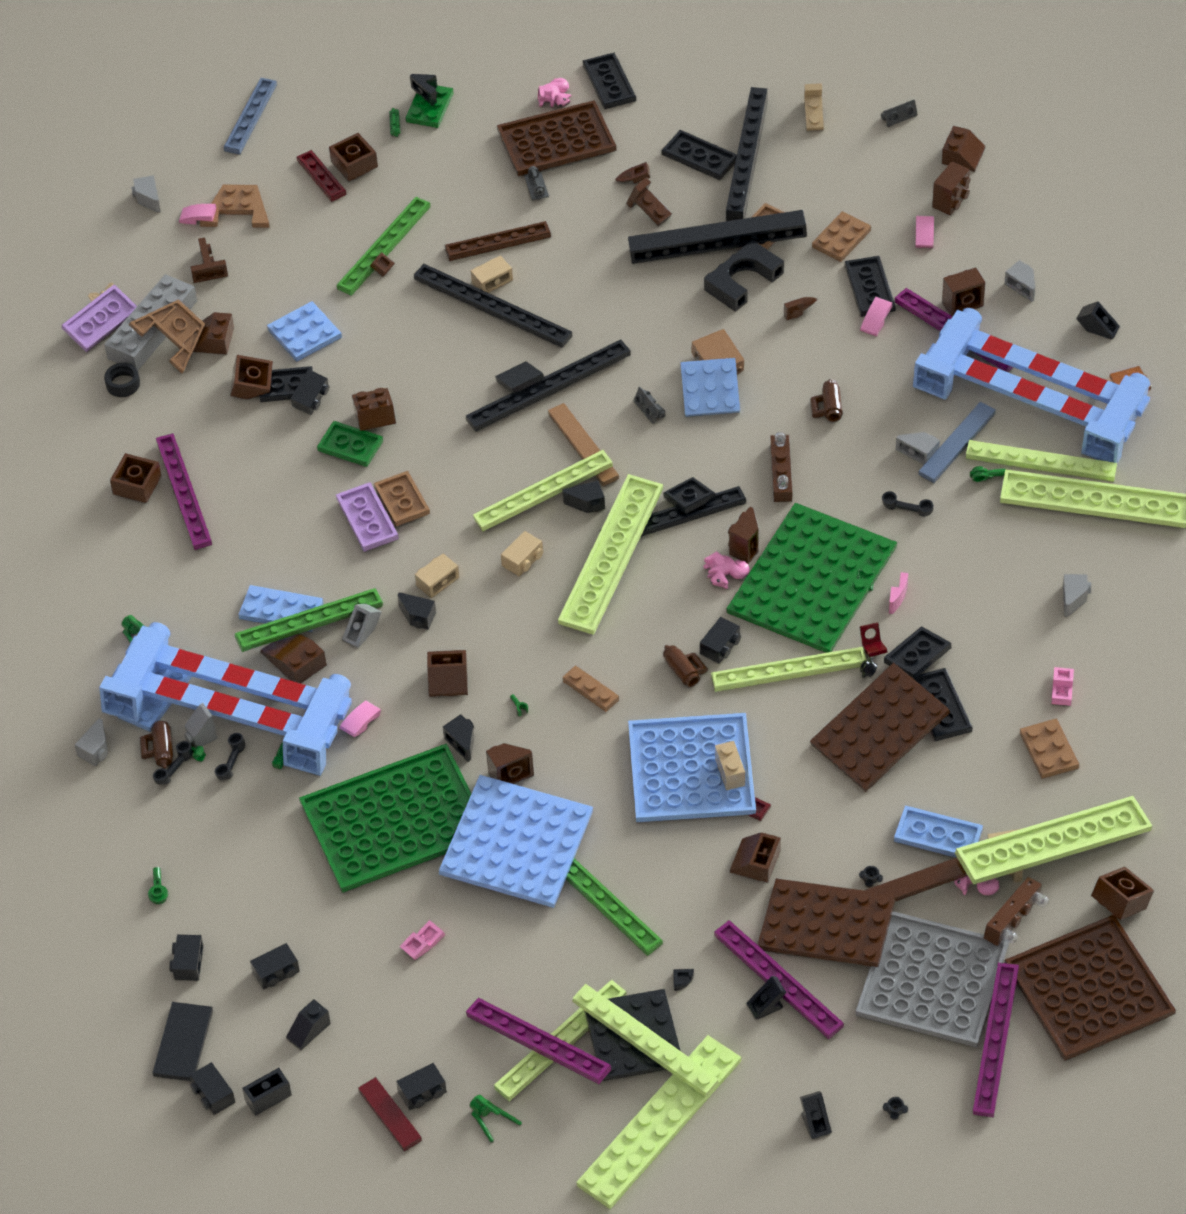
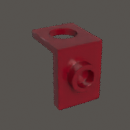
[859,622,888,657]

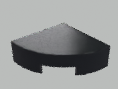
[673,969,694,991]

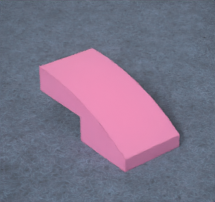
[179,204,216,225]
[915,216,934,248]
[860,297,892,336]
[889,572,908,614]
[1051,667,1074,706]
[340,701,381,737]
[400,920,445,960]

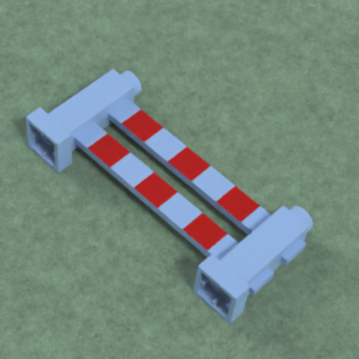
[913,308,1150,463]
[99,622,352,776]

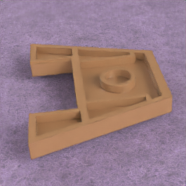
[200,184,270,228]
[129,299,205,373]

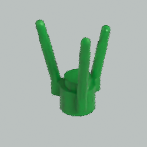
[121,615,145,643]
[469,1095,522,1142]

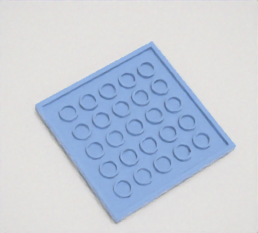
[628,713,756,822]
[439,775,593,908]

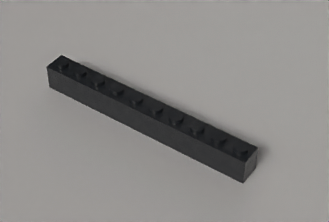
[726,87,768,221]
[628,210,807,264]

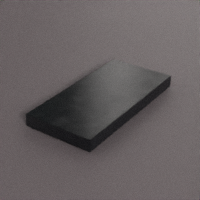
[582,52,637,109]
[661,130,737,180]
[844,256,896,317]
[914,668,973,742]
[153,1002,213,1081]

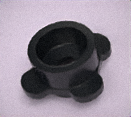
[860,657,877,678]
[859,866,883,887]
[883,1097,908,1120]

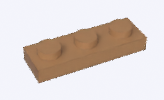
[563,665,619,712]

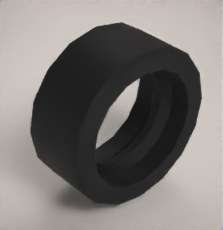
[104,363,140,397]

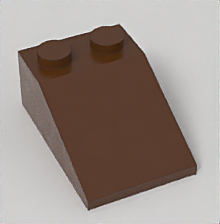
[260,634,327,684]

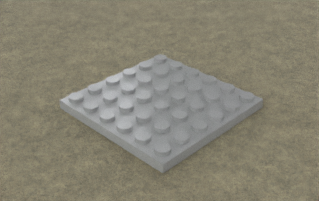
[856,911,1009,1048]

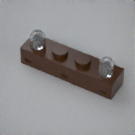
[770,432,793,502]
[983,877,1049,946]

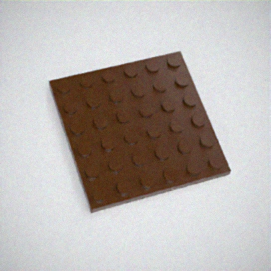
[1004,915,1176,1061]

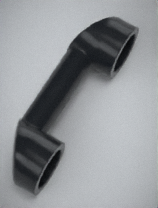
[882,491,934,517]
[214,733,245,780]
[153,741,193,785]

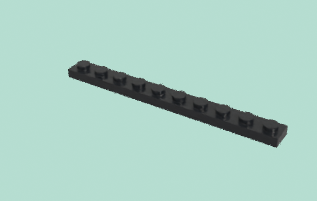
[414,263,573,348]
[466,339,631,432]

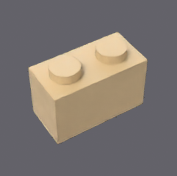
[470,255,513,293]
[501,531,543,577]
[415,553,459,598]
[715,741,745,790]

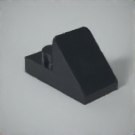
[410,74,437,106]
[746,976,787,1019]
[800,1091,832,1139]

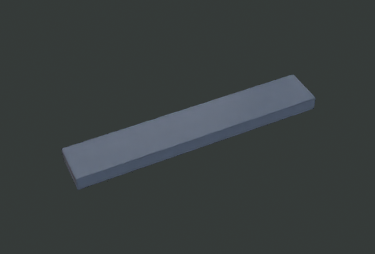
[224,78,277,154]
[919,402,996,483]

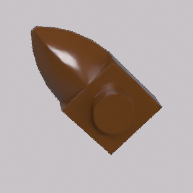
[615,162,651,184]
[784,297,817,320]

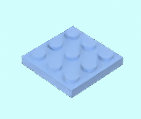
[267,301,342,362]
[680,358,740,417]

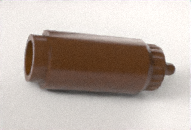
[810,379,843,422]
[663,645,708,687]
[140,721,173,769]

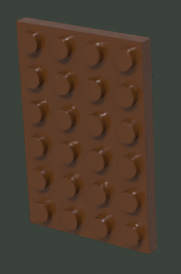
[497,100,617,176]
[810,663,950,792]
[757,878,896,967]

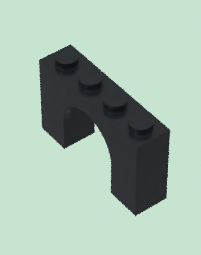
[704,240,784,312]

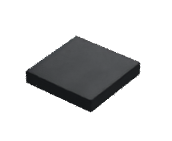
[495,361,545,394]
[663,477,716,514]

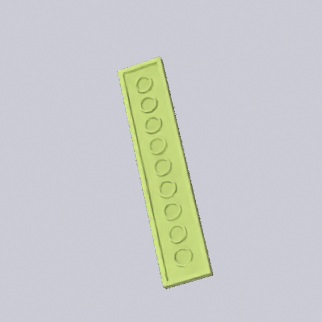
[1000,470,1186,528]
[558,474,663,635]
[955,796,1152,885]
[576,1035,741,1209]

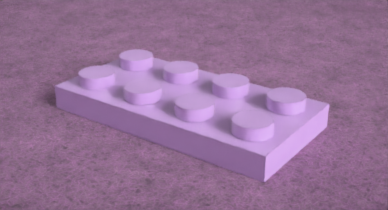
[62,285,137,352]
[336,482,399,552]

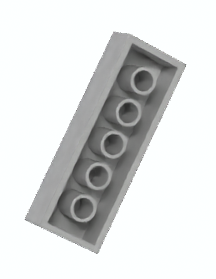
[104,274,197,371]

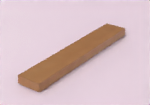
[548,403,619,486]

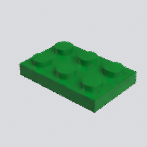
[405,85,454,128]
[317,420,383,467]

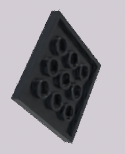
[584,989,681,1081]

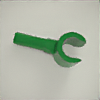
[510,694,528,716]
[192,746,206,762]

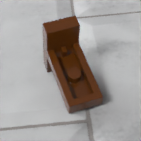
[626,177,672,226]
[190,237,228,283]

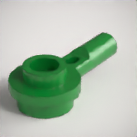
[969,466,1006,482]
[148,867,168,904]

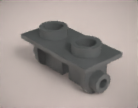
[881,99,918,127]
[524,166,549,200]
[633,387,666,424]

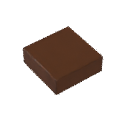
[370,252,395,277]

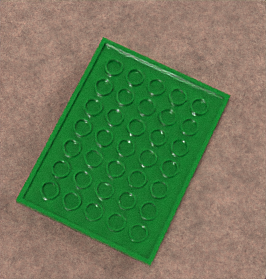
[726,503,897,653]
[299,743,472,893]

